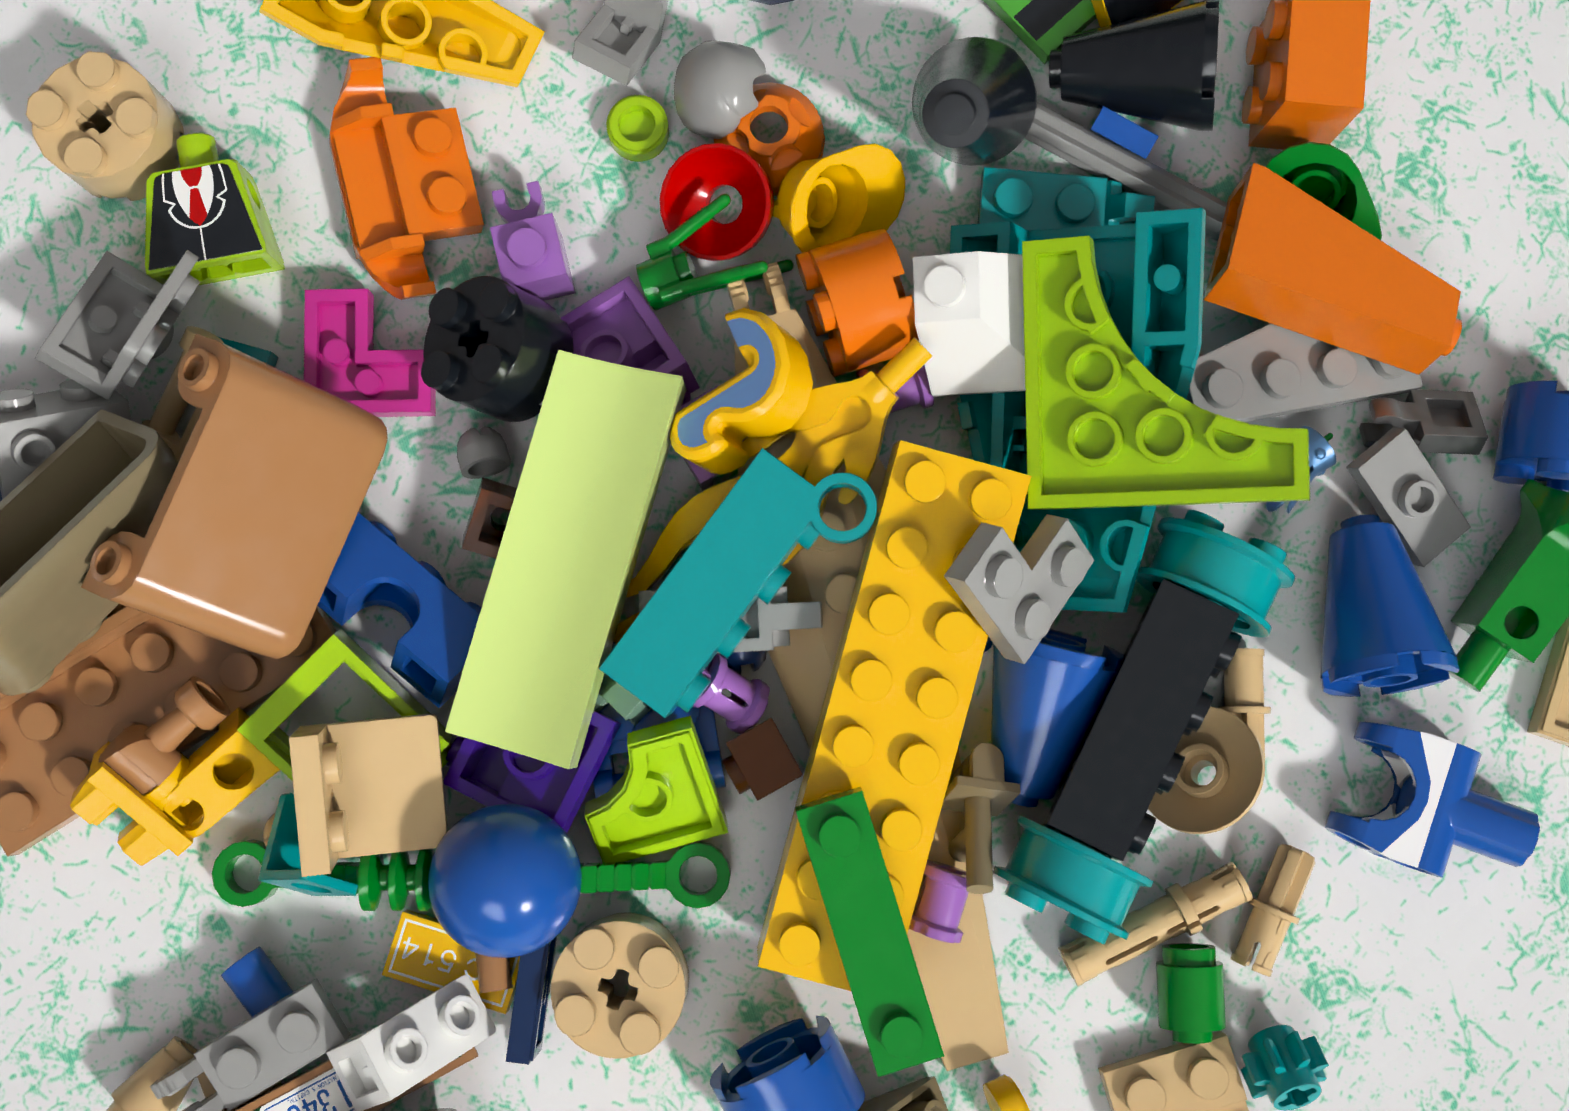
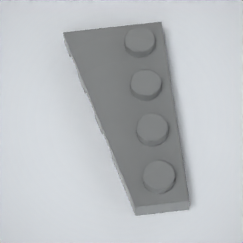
[1186,324,1423,422]

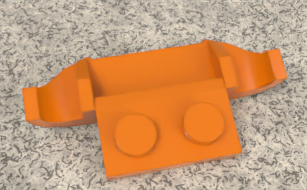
[329,57,484,300]

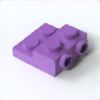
[560,276,700,405]

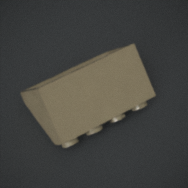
[0,409,178,696]

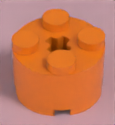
[795,228,919,377]

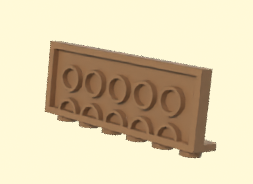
[0,604,337,857]

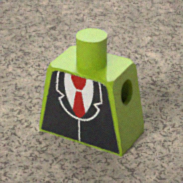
[145,133,285,286]

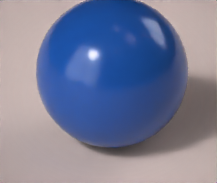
[428,804,582,958]

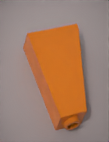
[1203,163,1462,375]

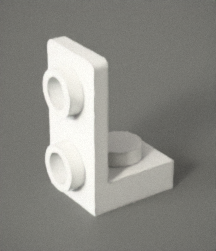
[326,975,496,1111]

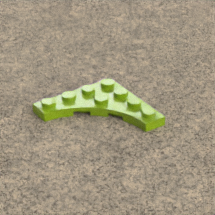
[1022,236,1310,510]

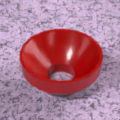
[660,143,774,261]

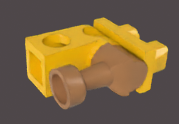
[70,676,280,866]

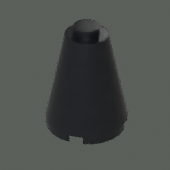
[1049,0,1219,131]
[912,37,1037,166]

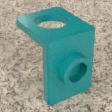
[258,793,358,896]

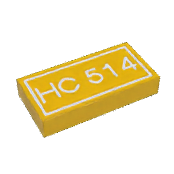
[382,909,520,1014]

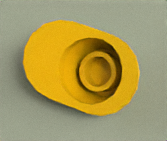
[773,143,906,252]

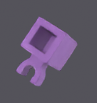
[490,181,576,301]

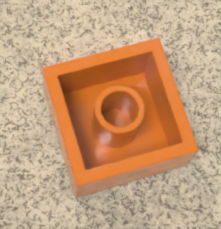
[1242,0,1371,150]

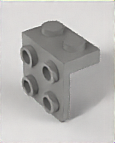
[35,250,200,400]
[0,379,131,500]

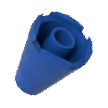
[1320,515,1459,697]
[991,629,1124,807]

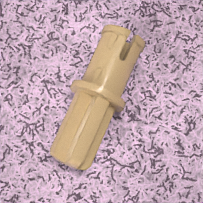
[1218,648,1271,762]
[1230,844,1315,977]

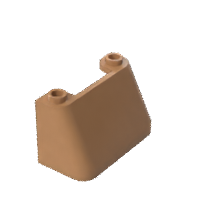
[81,334,388,659]

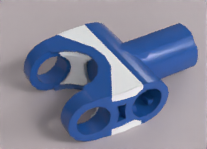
[1325,722,1540,878]

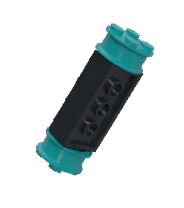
[993,510,1295,945]

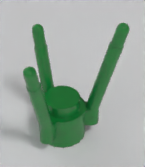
[636,194,794,311]

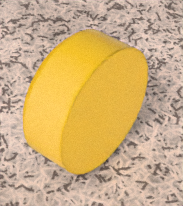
[983,1074,1030,1111]

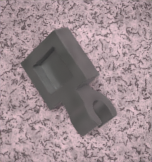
[1359,389,1488,455]

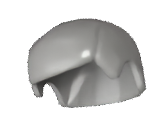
[674,40,766,139]

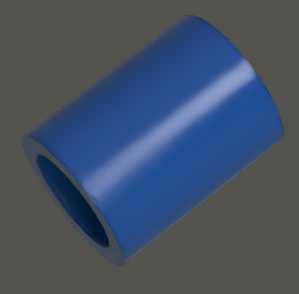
[221,947,294,1017]

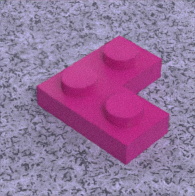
[304,289,436,417]

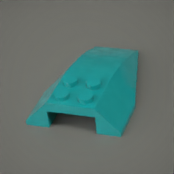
[950,208,1206,613]

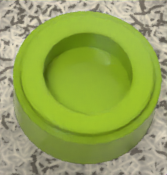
[606,95,669,162]

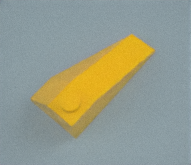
[259,0,545,87]

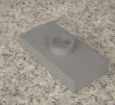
[1346,427,1471,567]

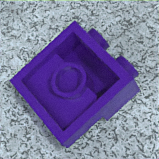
[443,710,622,833]

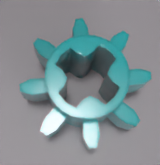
[1240,1025,1329,1111]

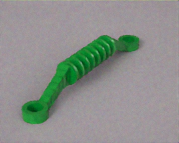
[212,839,731,911]

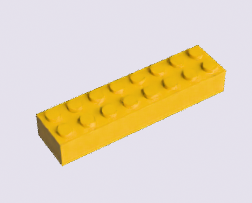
[757,440,1031,991]

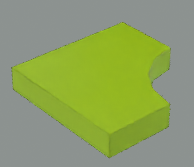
[584,715,728,863]

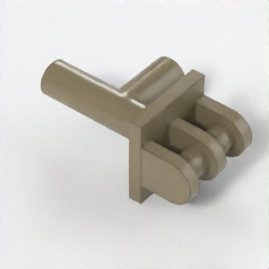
[941,743,1021,894]

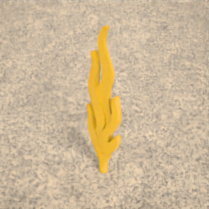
[614,337,933,643]

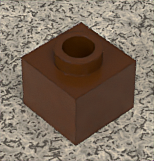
[462,477,517,559]
[722,718,803,801]

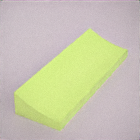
[445,350,686,769]

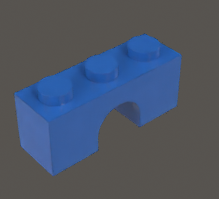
[317,512,482,708]

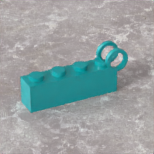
[599,448,877,718]

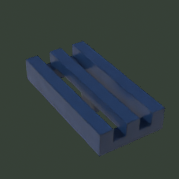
[505,936,557,1065]

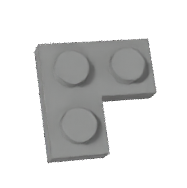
[944,514,1095,664]

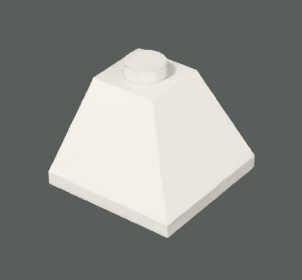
[913,251,1025,397]

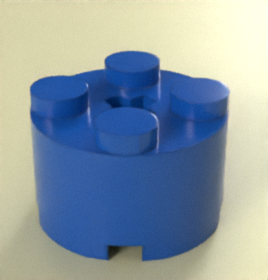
[1493,381,1569,492]
[710,1016,865,1111]

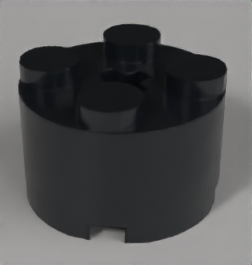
[421,276,574,422]

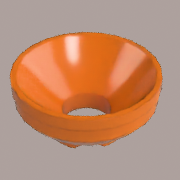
[713,82,825,196]

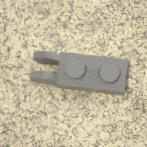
[150,978,351,1111]

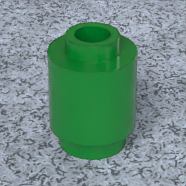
[1156,943,1226,1044]

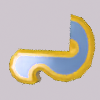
[670,308,813,475]

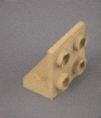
[289,713,448,877]

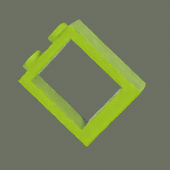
[237,629,453,781]

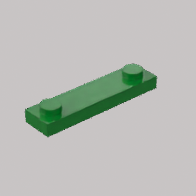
[795,786,944,1077]

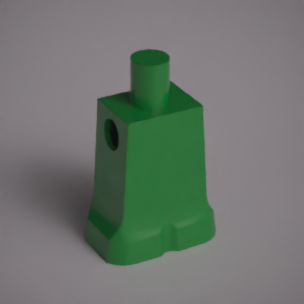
[1448,479,1569,692]

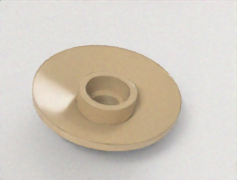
[1148,707,1265,834]

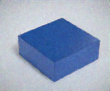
[1090,106,1159,159]

